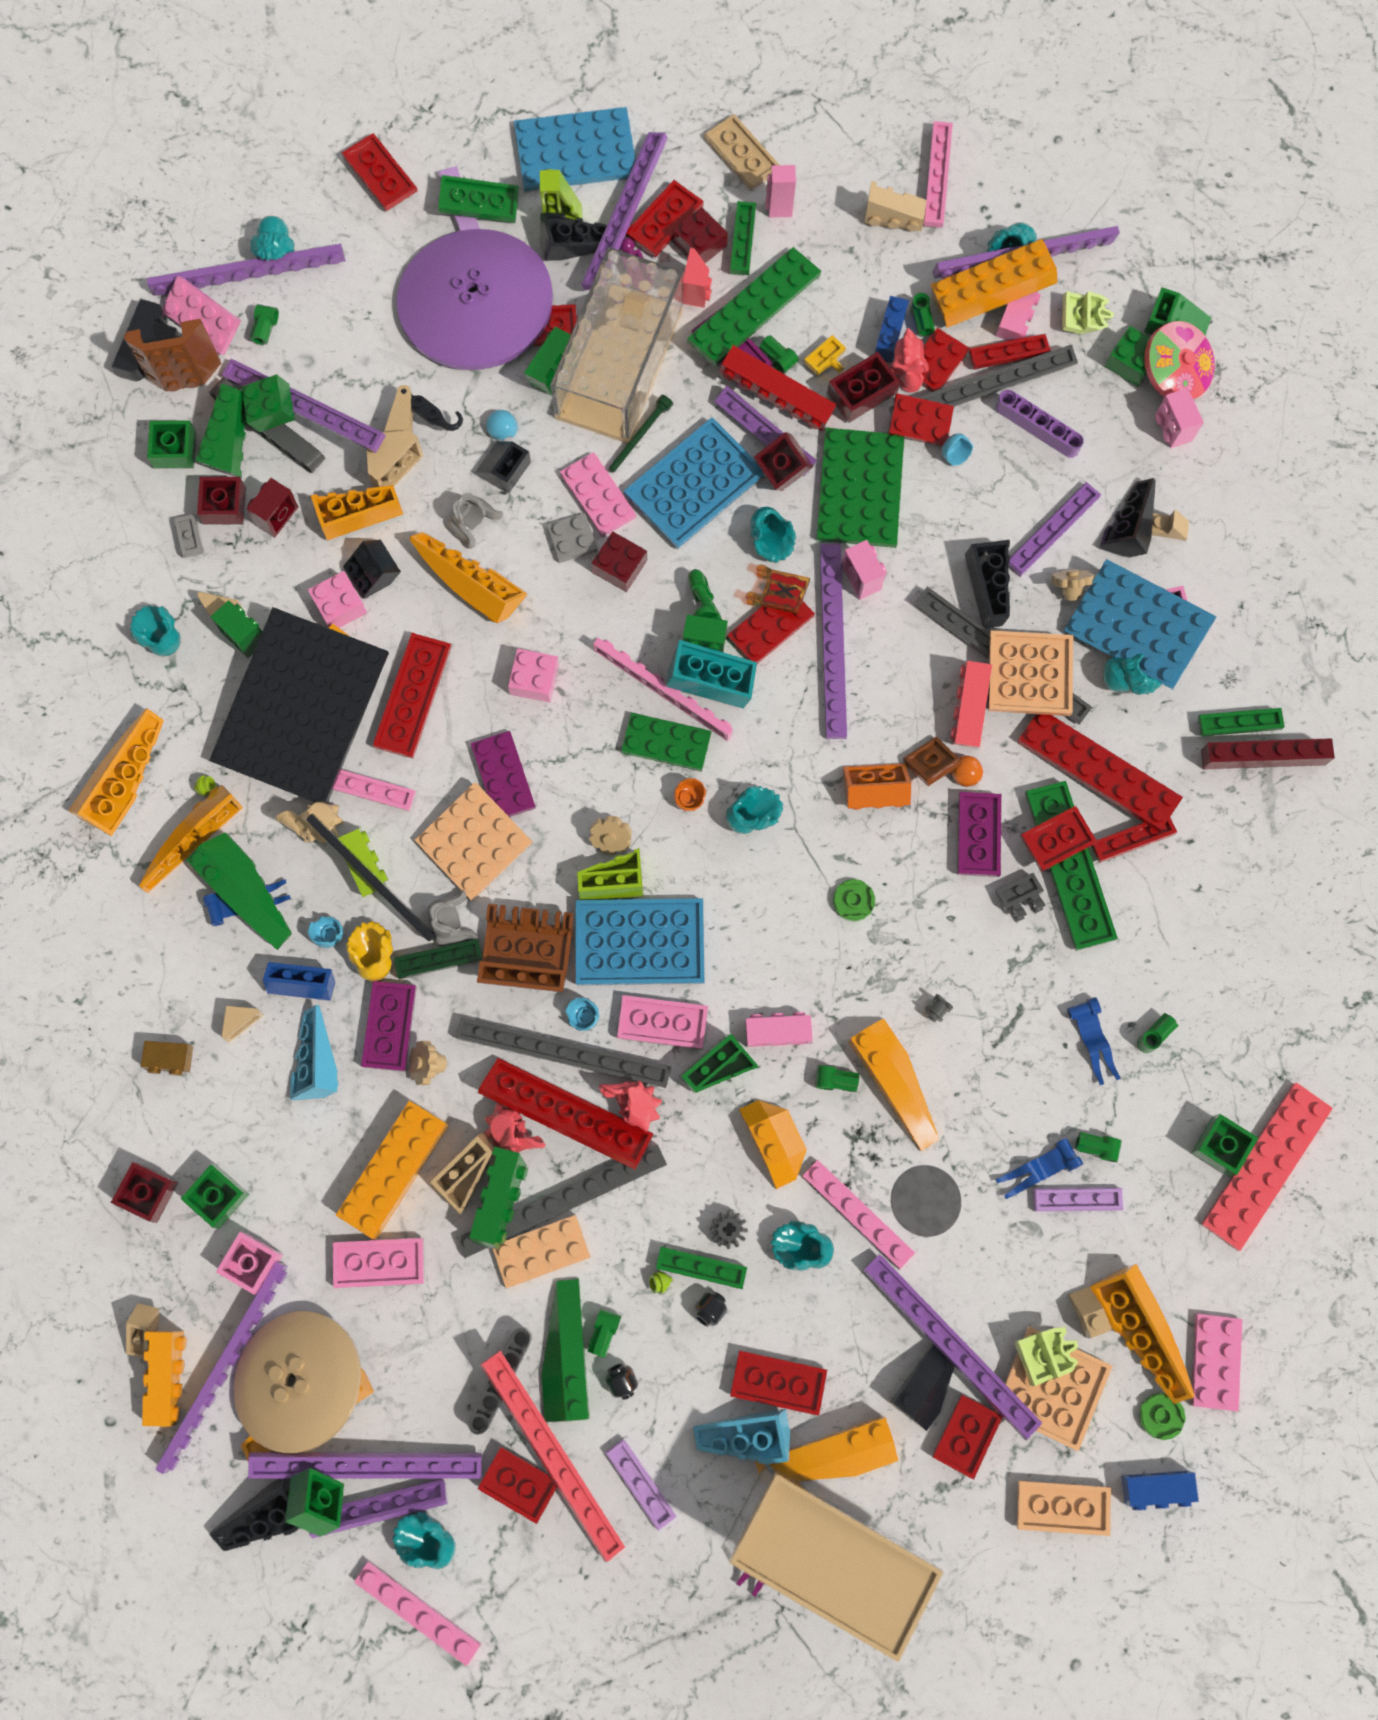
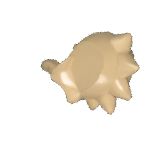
[276,802,344,844]

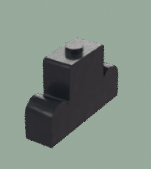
[111,298,181,381]

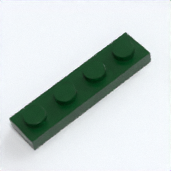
[394,939,482,980]

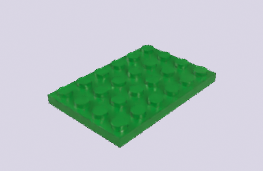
[816,428,904,548]

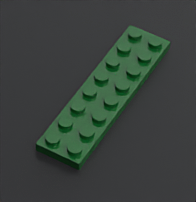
[687,247,821,367]
[1025,781,1118,951]

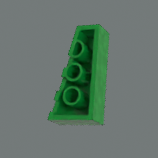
[195,384,247,477]
[469,1147,528,1250]

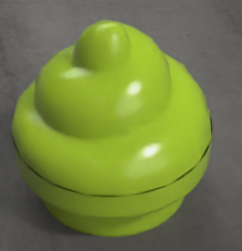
[193,775,216,796]
[649,1271,673,1294]

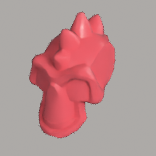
[890,328,929,393]
[599,1080,662,1132]
[483,1103,546,1153]

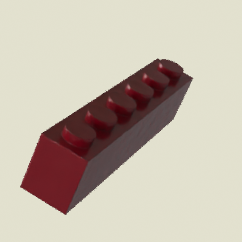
[1201,738,1335,770]

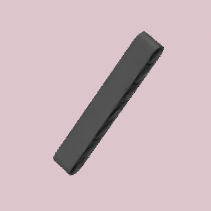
[209,378,325,473]

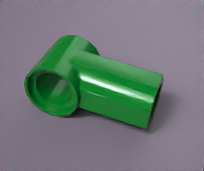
[910,293,935,336]
[250,304,279,346]
[759,335,799,374]
[1137,1013,1179,1053]
[815,1065,859,1092]
[1075,1132,1122,1162]
[587,1308,622,1358]

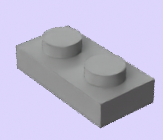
[174,514,204,558]

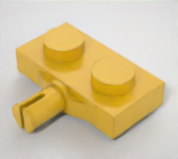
[804,335,846,376]

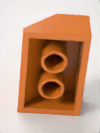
[843,763,911,810]

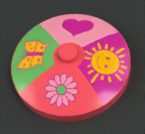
[1144,321,1215,399]

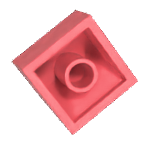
[682,248,712,308]

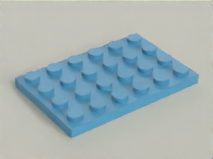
[514,107,636,192]
[624,417,765,549]
[1064,559,1217,690]
[576,898,705,986]

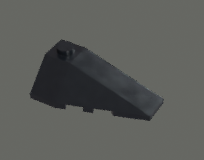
[540,213,607,261]
[1100,478,1156,558]
[890,1344,955,1431]
[209,1479,300,1551]

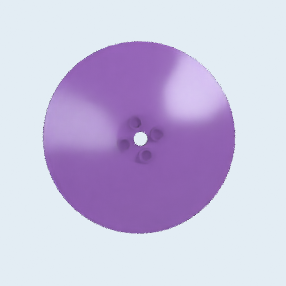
[397,229,553,370]

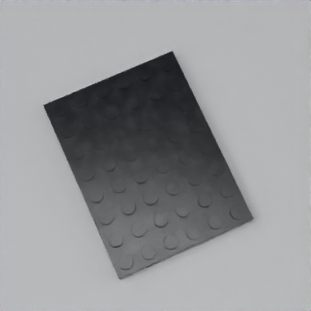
[209,607,389,804]

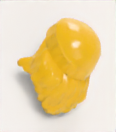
[345,921,393,981]

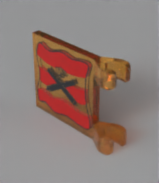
[746,564,810,614]

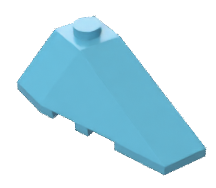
[290,1005,338,1100]
[693,1409,790,1464]

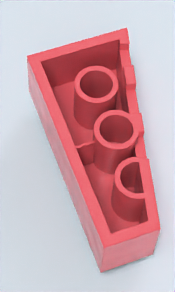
[950,661,992,748]

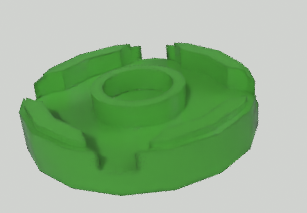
[833,879,875,922]
[1139,1393,1186,1440]

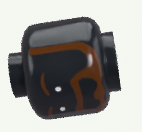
[694,1292,727,1327]
[605,1363,638,1400]

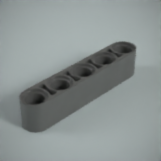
[468,1328,532,1435]

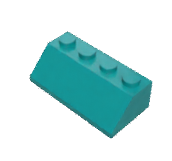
[666,640,757,709]

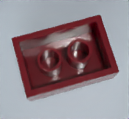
[827,352,900,423]

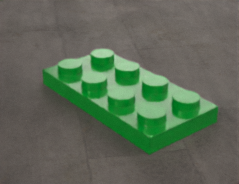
[438,175,519,223]
[621,712,712,772]

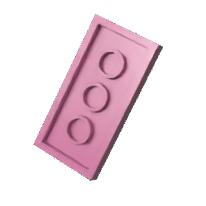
[162,276,241,355]
[560,452,636,537]
[617,995,708,1050]
[333,1238,424,1288]
[1191,1314,1242,1412]

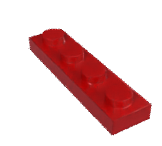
[969,333,1051,370]
[1091,818,1177,863]

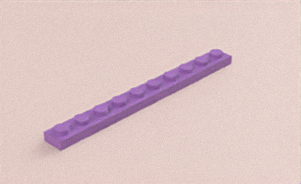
[581,132,668,291]
[932,226,1120,279]
[147,243,346,296]
[222,358,386,453]
[820,544,847,739]
[863,1254,1042,1440]
[155,1262,288,1474]
[248,1452,482,1479]

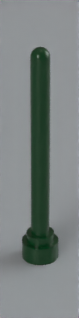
[609,394,673,473]

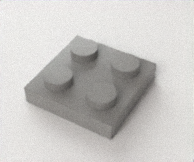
[547,513,598,563]

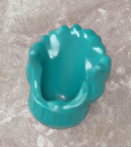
[250,216,295,261]
[986,222,1037,252]
[750,506,796,563]
[130,605,181,657]
[1103,653,1162,695]
[726,786,783,834]
[770,1220,834,1271]
[392,1512,456,1569]

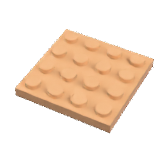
[988,630,1073,716]
[415,782,533,901]
[993,1326,1113,1452]

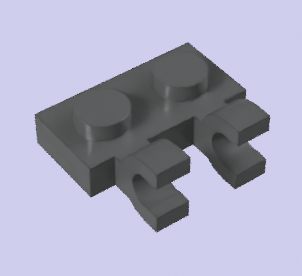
[995,872,1046,922]

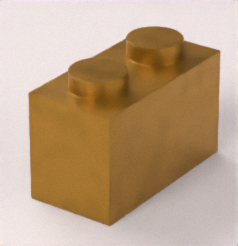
[141,1041,193,1076]

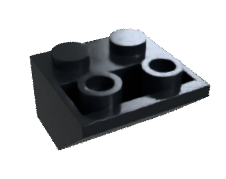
[476,441,531,493]
[343,540,401,599]

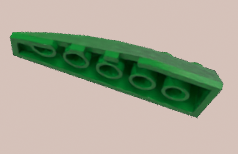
[186,832,292,949]
[541,1279,590,1422]

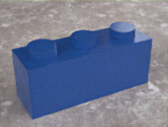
[875,296,909,363]
[263,962,336,1001]
[1121,1470,1199,1511]

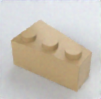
[864,181,927,231]
[430,1132,496,1215]

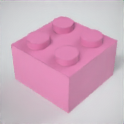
[1155,388,1204,448]
[841,540,887,600]
[308,571,367,628]
[508,648,559,703]
[216,1232,284,1295]

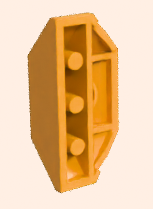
[739,1100,807,1189]

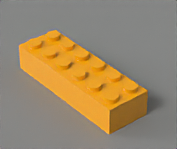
[931,239,1058,328]
[335,1101,449,1240]

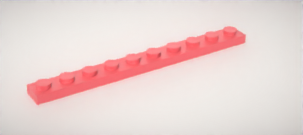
[480,1351,625,1562]

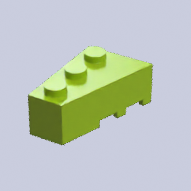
[540,169,582,219]
[338,827,388,897]
[577,848,643,900]

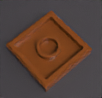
[903,736,962,786]

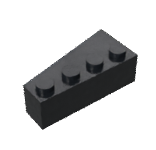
[965,539,1010,629]

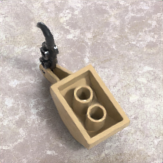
[367,385,463,488]

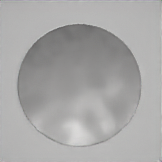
[891,1166,961,1237]

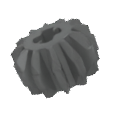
[710,1210,748,1249]

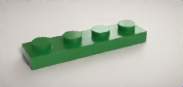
[730,201,756,275]
[1198,708,1285,737]
[656,1247,747,1289]

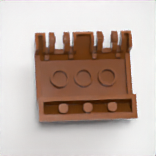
[124,319,221,392]
[477,903,574,993]

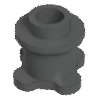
[925,994,953,1022]

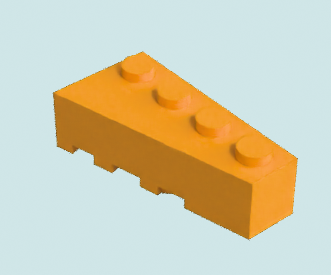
[310,485,404,541]
[142,1331,187,1427]

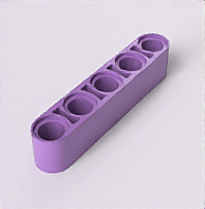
[996,390,1084,458]

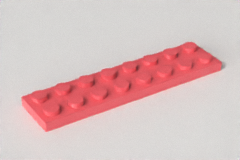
[1201,1082,1333,1251]

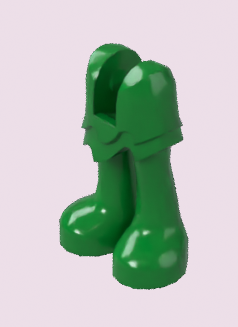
[687,569,722,620]

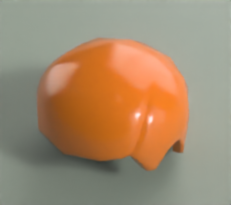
[950,755,984,787]
[673,778,707,811]

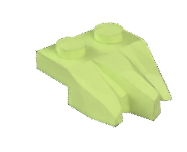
[1062,291,1114,334]
[1014,1327,1078,1386]

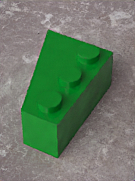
[524,327,579,396]
[679,1033,759,1093]

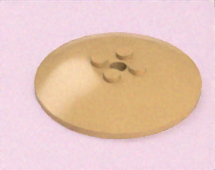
[233,1311,361,1453]

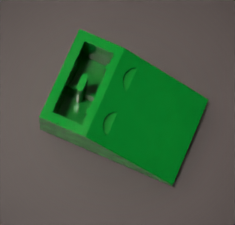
[1144,287,1212,335]

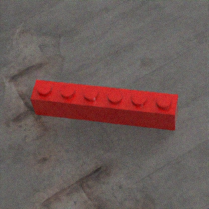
[719,345,837,431]

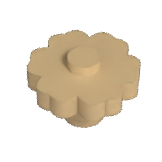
[1052,569,1094,601]
[589,816,632,855]
[409,1040,447,1085]

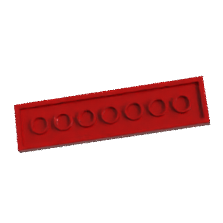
[1017,714,1183,832]
[478,1058,654,1170]

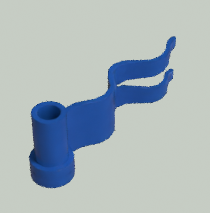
[202,879,291,926]
[1067,997,1121,1086]
[996,1138,1084,1199]

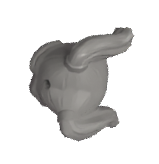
[447,493,503,549]
[428,890,478,947]

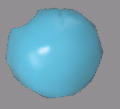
[486,410,518,441]
[942,433,973,466]
[307,916,343,948]
[565,998,600,1031]

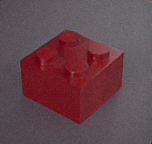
[673,207,728,263]
[754,432,814,491]
[197,477,246,525]
[246,478,299,538]
[591,531,648,593]
[111,1162,179,1223]

